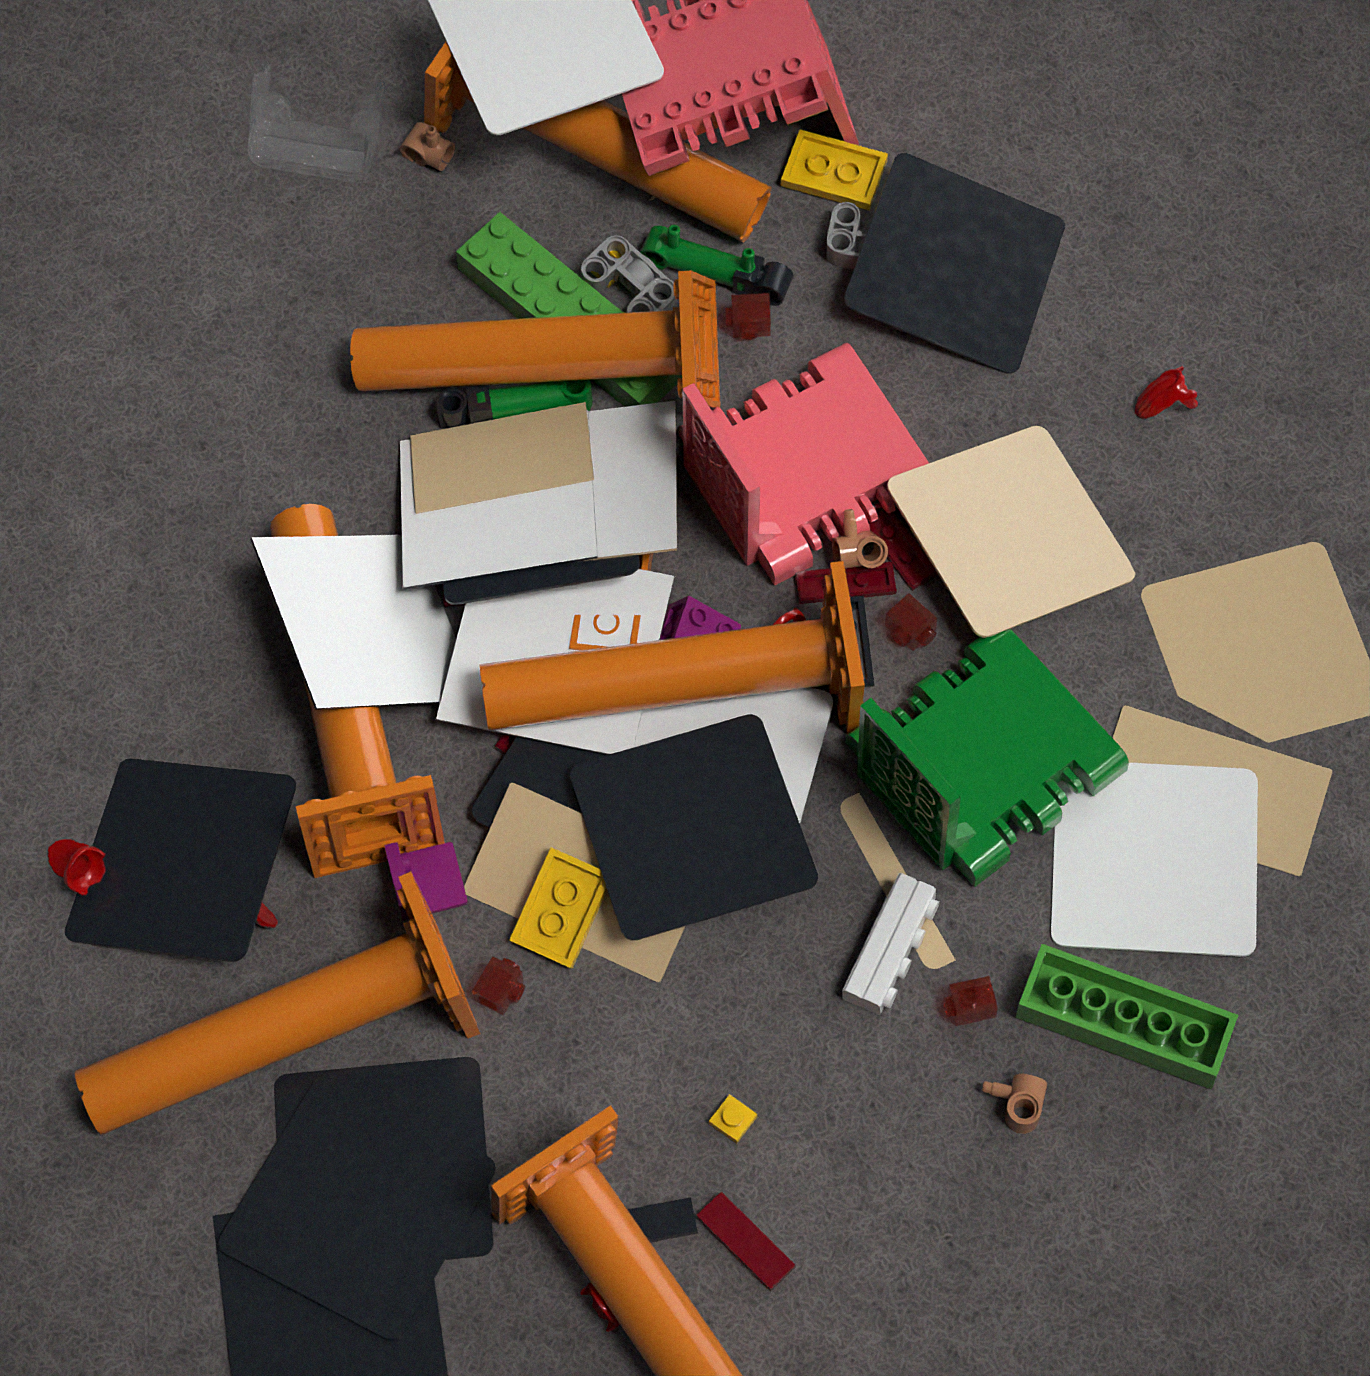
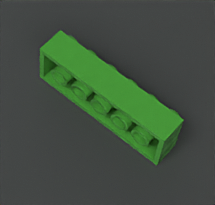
[1016,944,1238,1090]

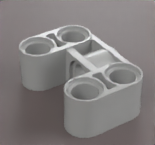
[826,202,867,270]
[579,235,675,313]

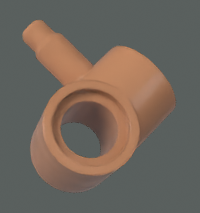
[399,122,455,171]
[832,509,888,569]
[982,1074,1047,1134]

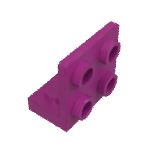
[660,596,741,640]
[384,842,468,921]

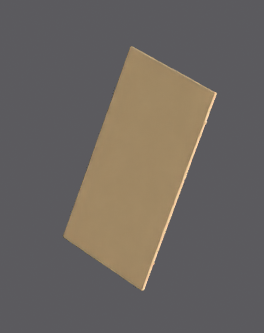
[410,402,594,514]

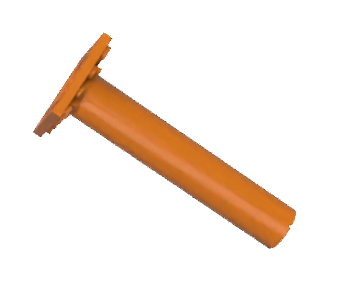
[424,42,772,242]
[350,270,720,409]
[270,504,445,878]
[479,561,865,734]
[75,872,481,1135]
[491,1105,743,1376]

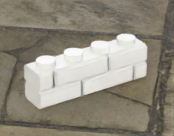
[842,873,939,1015]

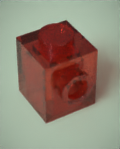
[725,293,771,340]
[885,593,937,651]
[472,956,526,1016]
[943,976,998,1026]

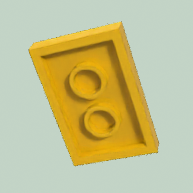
[781,129,888,211]
[510,847,607,968]

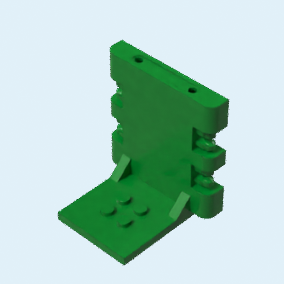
[846,629,1129,887]

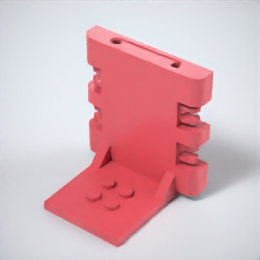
[622,0,859,176]
[679,342,929,586]

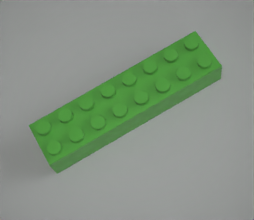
[456,212,682,407]

